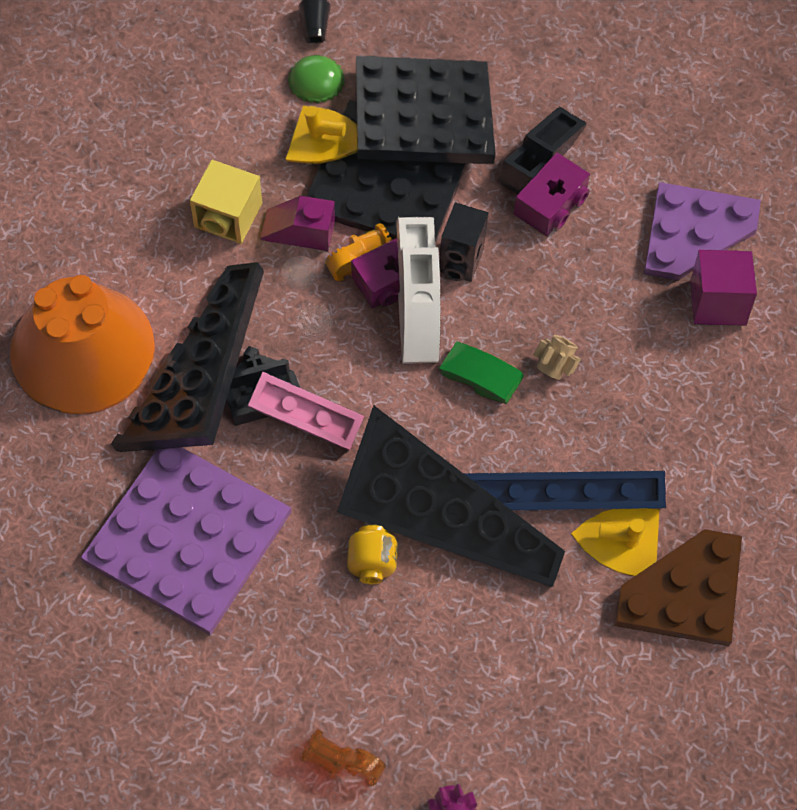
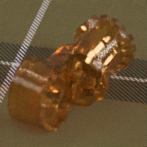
[300,729,387,787]

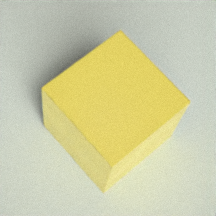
[190,160,262,244]

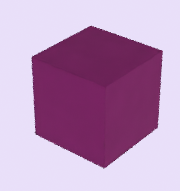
[690,249,757,326]

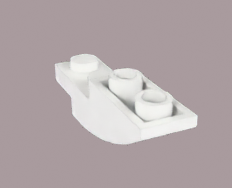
[396,217,440,364]

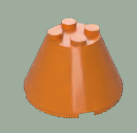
[10,275,155,414]

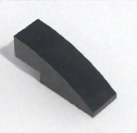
[497,106,587,194]

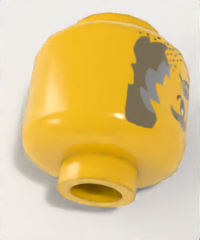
[347,525,398,585]

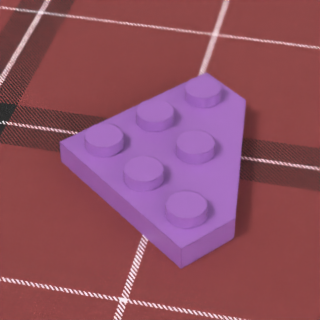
[644,182,761,280]

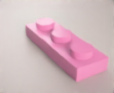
[247,372,364,451]

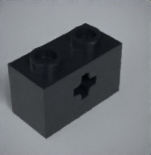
[439,202,489,282]

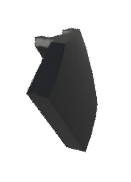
[227,346,300,426]

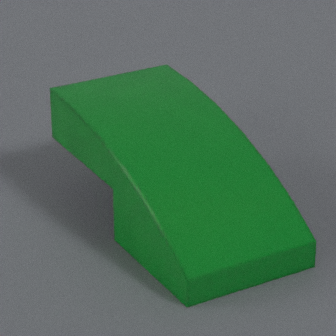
[439,341,524,404]

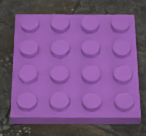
[81,447,292,636]

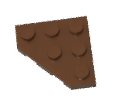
[614,529,742,646]

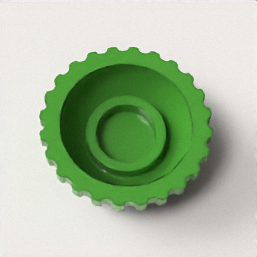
[288,55,345,103]

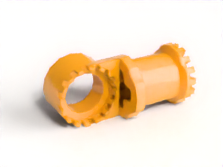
[325,224,391,281]

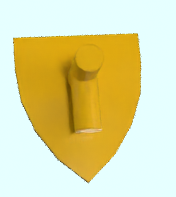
[286,106,357,163]
[571,508,660,576]

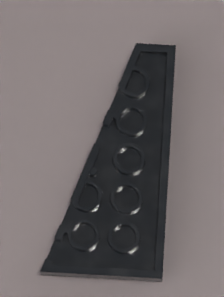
[111,262,264,452]
[337,405,565,587]

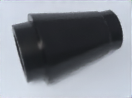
[298,0,331,43]

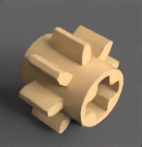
[533,335,581,379]

